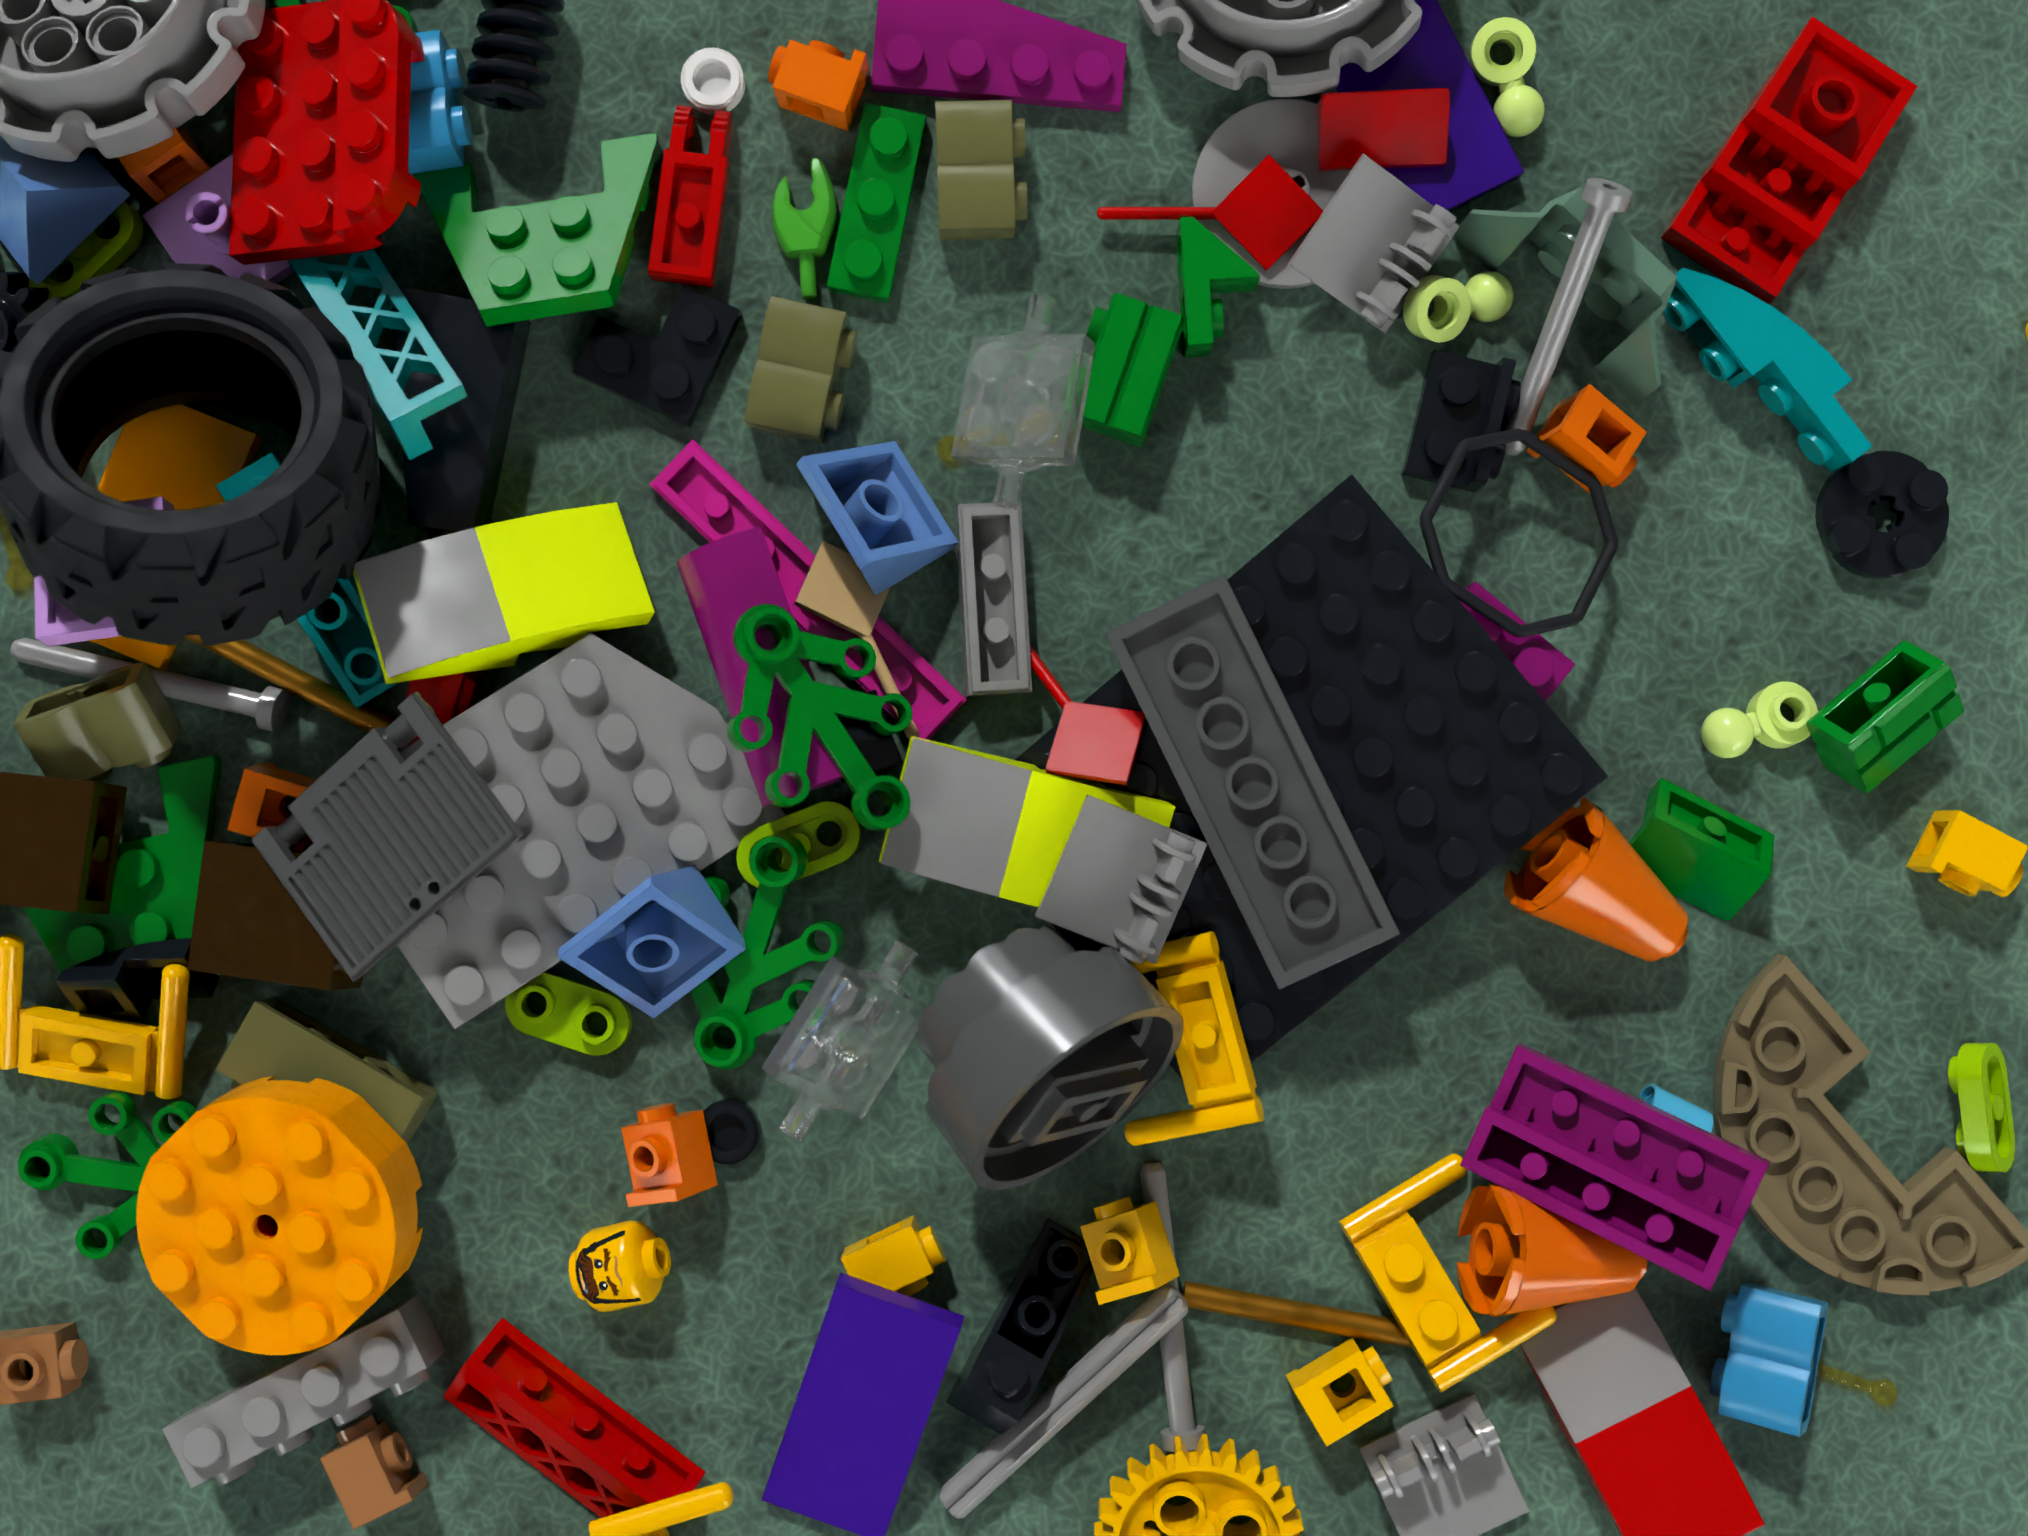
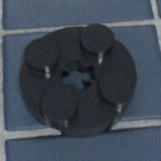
[1815,451,1949,579]

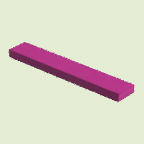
[649,439,967,740]

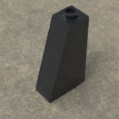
[391,286,531,540]

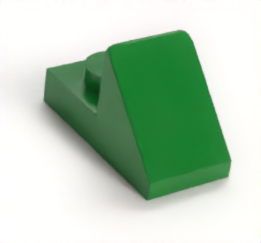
[1176,217,1260,358]

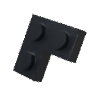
[573,284,742,428]

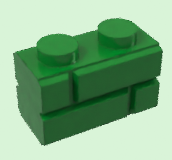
[1063,293,1186,448]
[1806,641,1965,793]

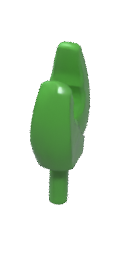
[771,158,837,300]

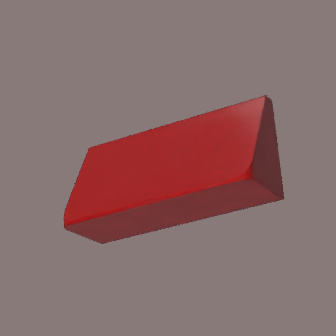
[1316,88,1450,171]

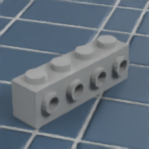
[162,1294,446,1488]

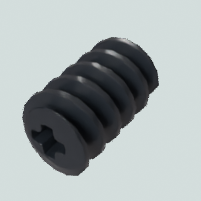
[463,0,565,112]

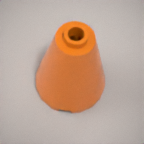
[1504,798,1688,962]
[1457,1184,1647,1317]

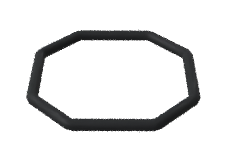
[1419,428,1618,638]

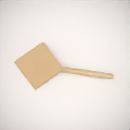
[794,541,919,740]

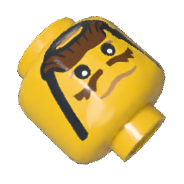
[568,1221,671,1312]

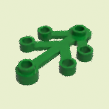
[727,604,912,831]
[690,833,845,1070]
[18,1092,197,1263]

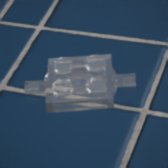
[951,294,1096,509]
[761,940,927,1142]

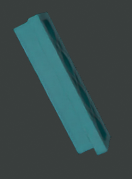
[287,249,468,460]

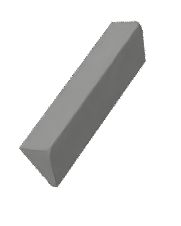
[954,502,1032,698]

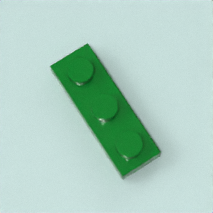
[827,103,927,303]

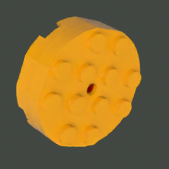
[136,1076,423,1355]

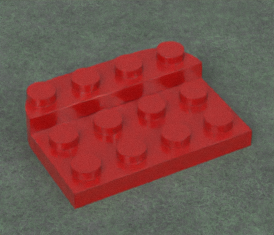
[229,0,424,265]

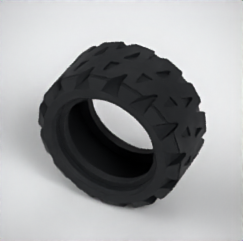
[0,263,381,646]

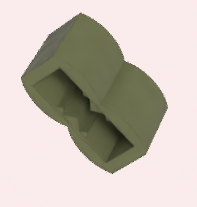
[935,100,1027,240]
[744,296,858,444]
[13,662,182,782]

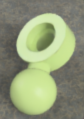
[1469,17,1545,137]
[1403,271,1514,342]
[1701,681,1818,758]

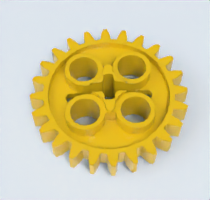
[1094,1434,1304,1536]

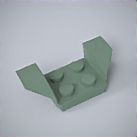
[1454,187,1678,405]

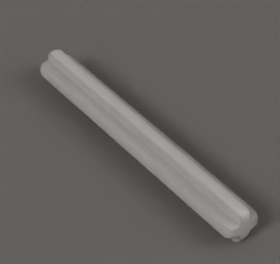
[939,1283,1189,1519]

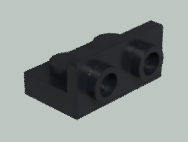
[1401,349,1521,493]

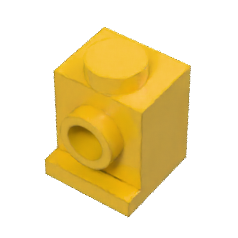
[1906,810,2028,897]
[1080,1196,1180,1305]
[841,1215,946,1296]
[1286,1338,1394,1446]

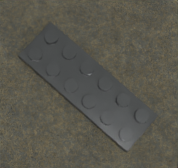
[1105,574,1400,990]

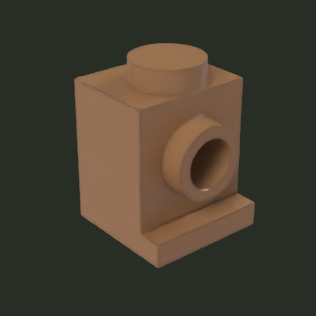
[0,1322,89,1405]
[320,1413,429,1530]

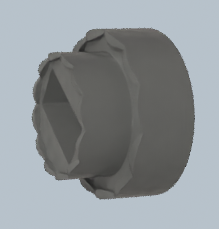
[916,925,1184,1190]

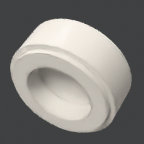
[681,48,745,115]

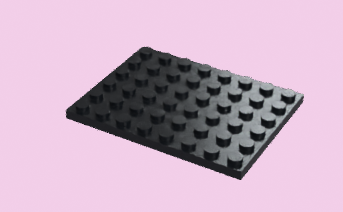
[1015,474,1609,1079]

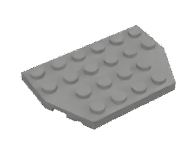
[397,633,786,1029]

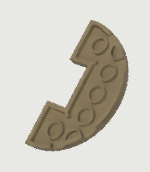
[1713,954,2028,1295]

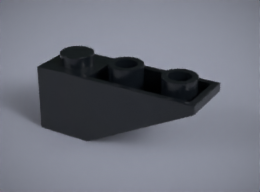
[946,1218,1094,1434]

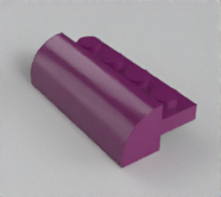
[676,526,843,807]
[1460,1043,1770,1291]

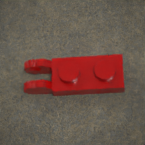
[648,105,733,288]

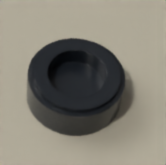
[703,1098,761,1164]

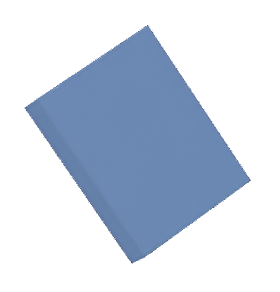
[0,135,131,285]
[796,441,958,596]
[558,865,746,1018]

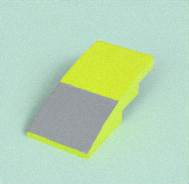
[353,502,655,684]
[878,736,1175,907]

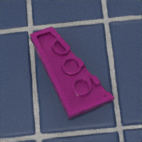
[871,0,1127,112]

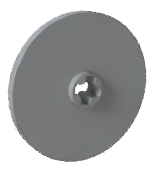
[1191,99,1351,289]

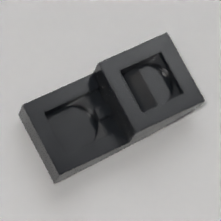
[55,938,219,1020]

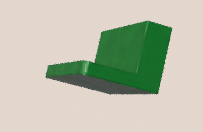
[1629,778,1775,921]

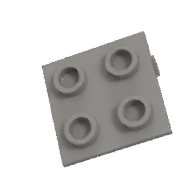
[1288,154,1460,334]
[1035,794,1207,964]
[1358,1393,1530,1536]

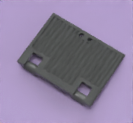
[252,692,524,982]

